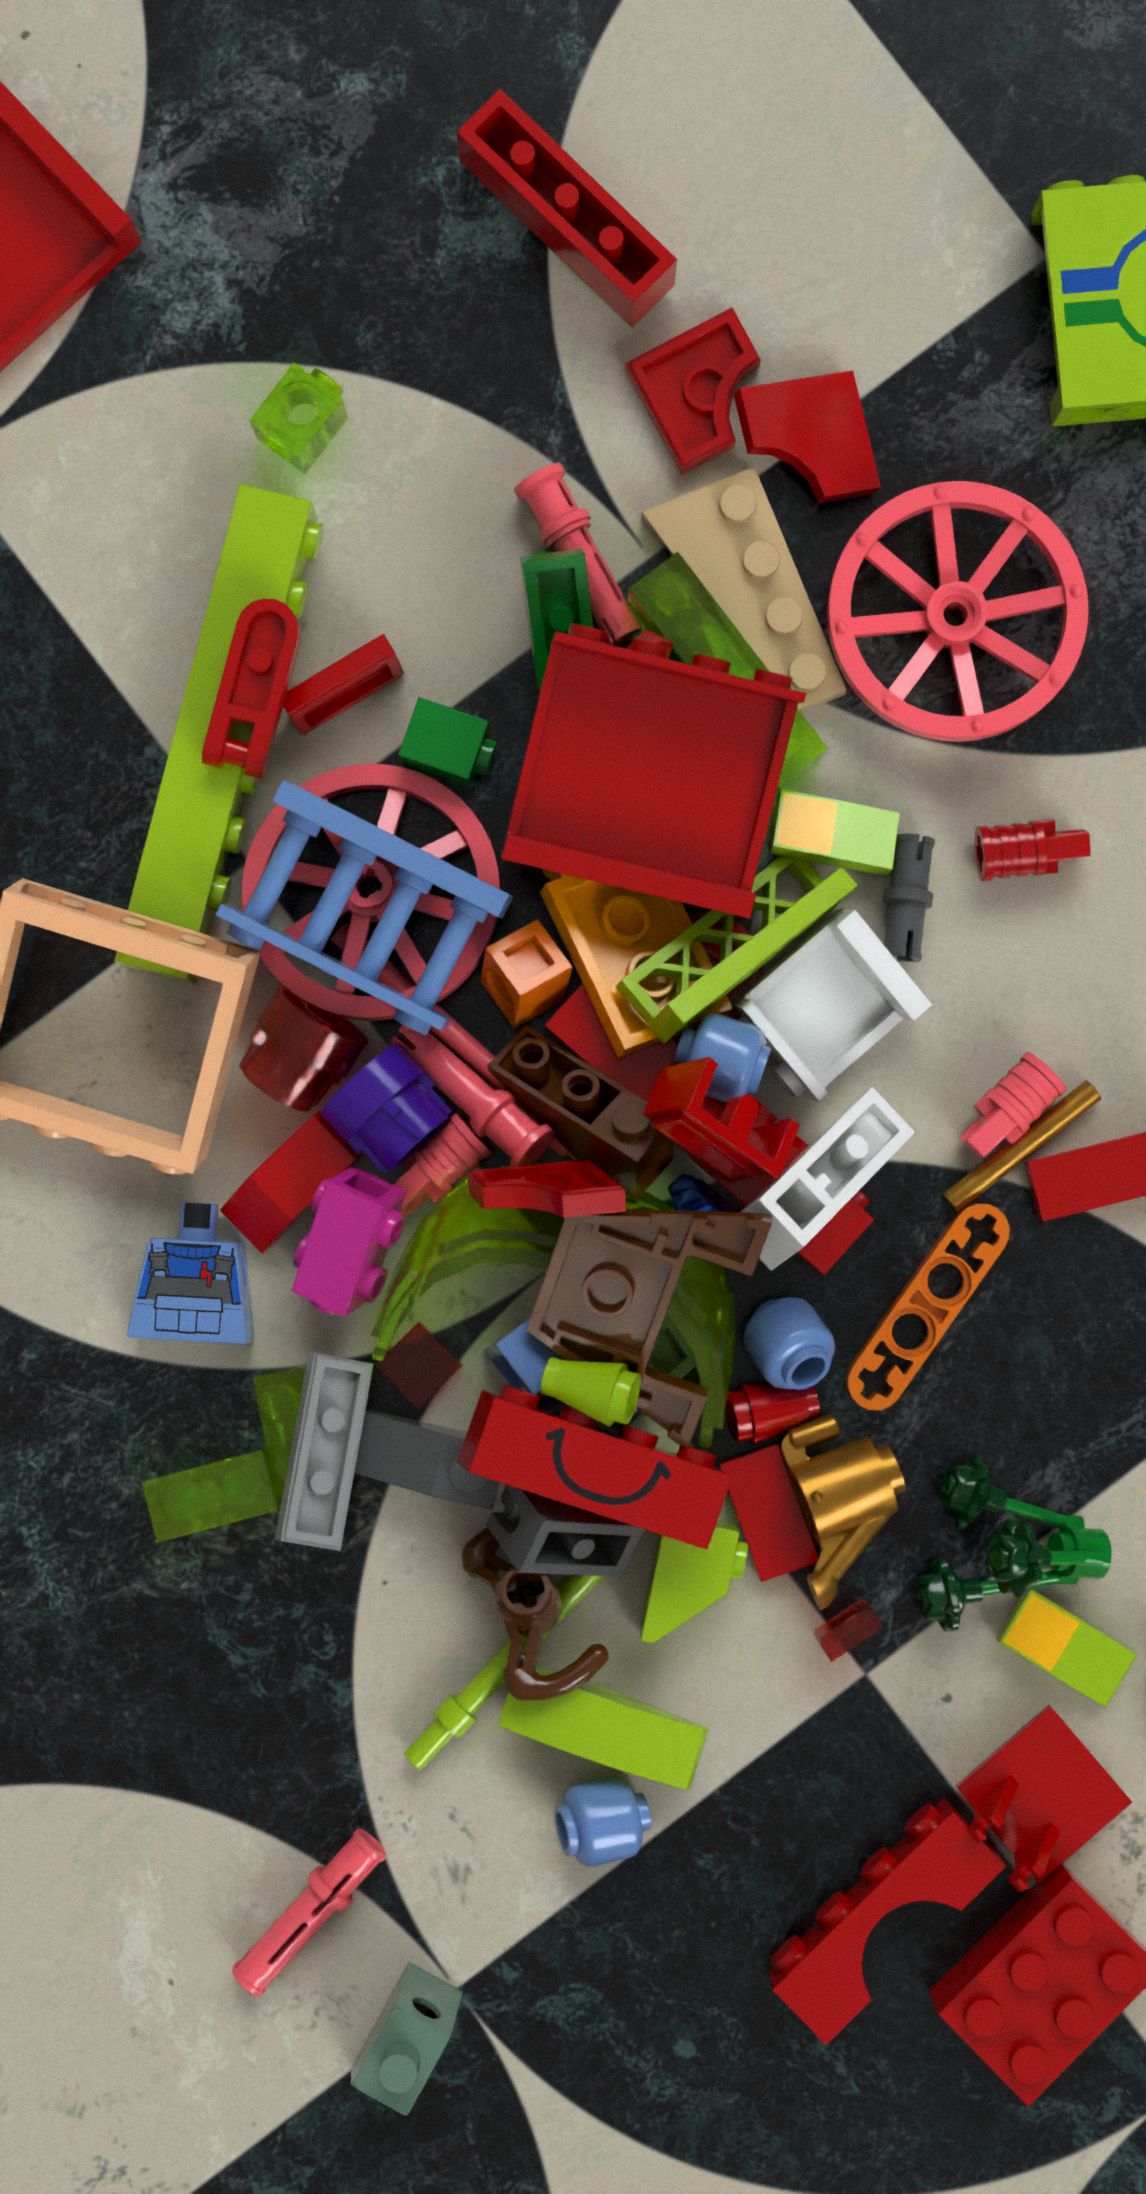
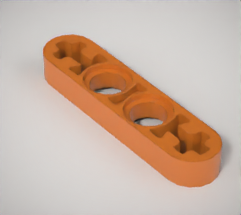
[845,1204,1010,1410]

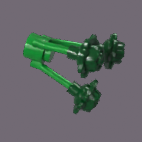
[916,1454,1112,1632]

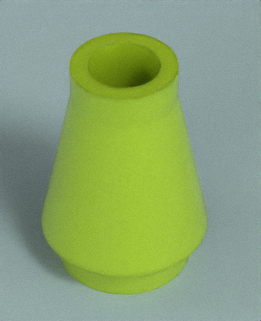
[541,1357,641,1427]

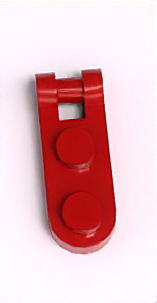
[202,598,301,779]

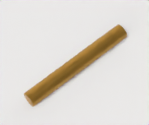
[942,1080,1102,1213]

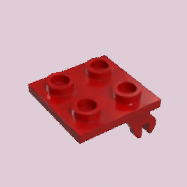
[955,1705,1133,1892]

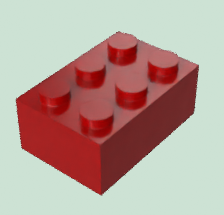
[928,1863,1146,2107]

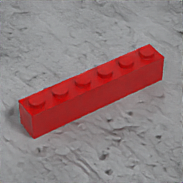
[545,983,874,1275]

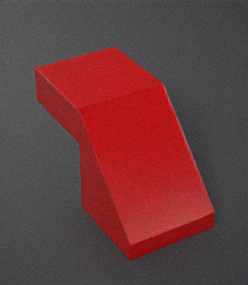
[220,1110,363,1254]

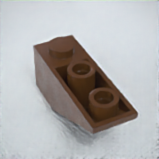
[487,1025,674,1201]

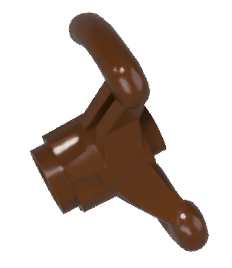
[462,1527,609,1701]

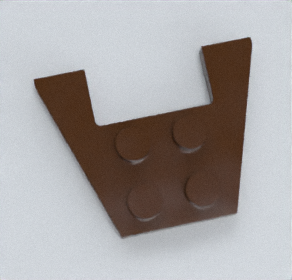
[526,1209,773,1448]

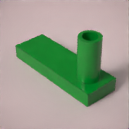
[520,548,594,697]

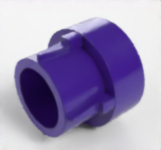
[320,1042,452,1173]

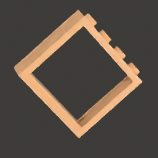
[0,878,261,1175]

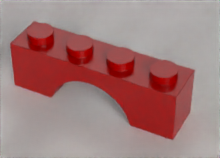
[768,1797,1006,2045]

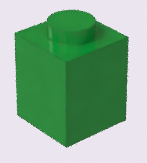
[398,697,497,789]

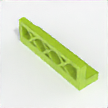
[616,856,858,1044]

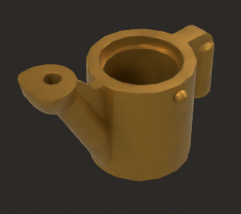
[780,1414,906,1610]

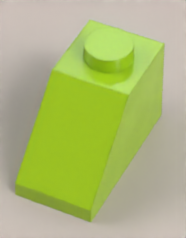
[640,1521,748,1643]

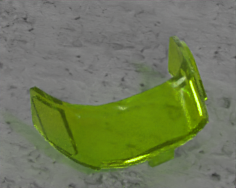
[370,1166,735,1449]

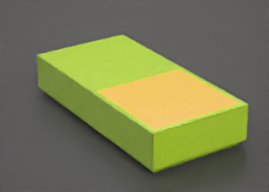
[768,789,900,876]
[996,1588,1137,1708]

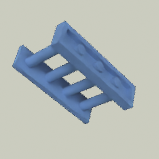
[216,779,514,1035]

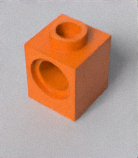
[480,919,572,1028]

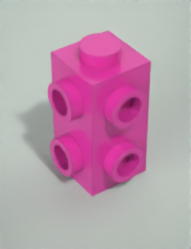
[291,1166,407,1317]

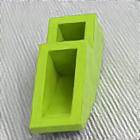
[498,1664,709,1790]

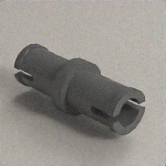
[883,833,935,962]

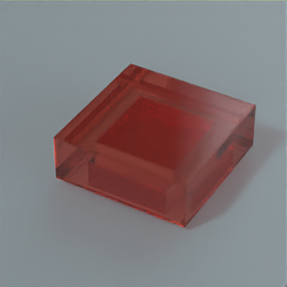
[375,1321,463,1409]
[814,1599,884,1662]

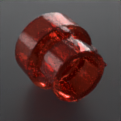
[239,985,368,1112]

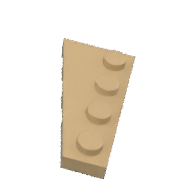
[641,467,847,714]

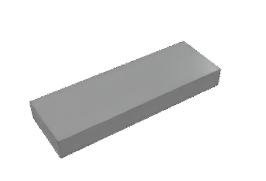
[275,1352,373,1551]

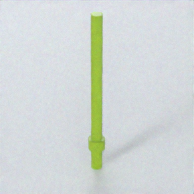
[404,1530,647,1770]

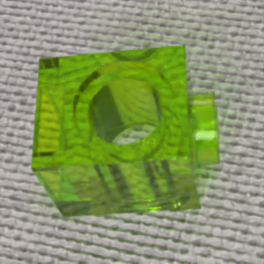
[249,363,348,475]

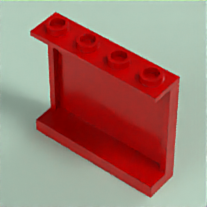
[0,81,142,372]
[501,623,806,919]

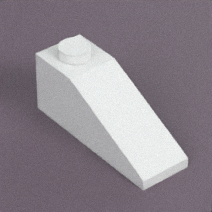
[741,1087,915,1271]

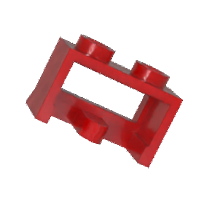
[643,1057,800,1182]

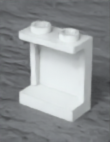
[731,909,932,1102]

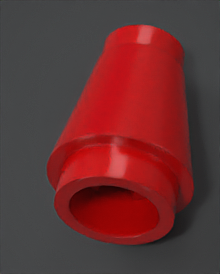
[724,1383,820,1445]

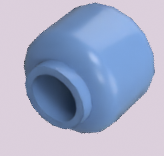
[673,1013,772,1103]
[743,1297,836,1390]
[555,1776,651,1867]

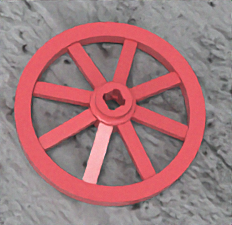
[827,481,1089,742]
[242,764,500,1021]

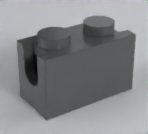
[486,1484,645,1577]

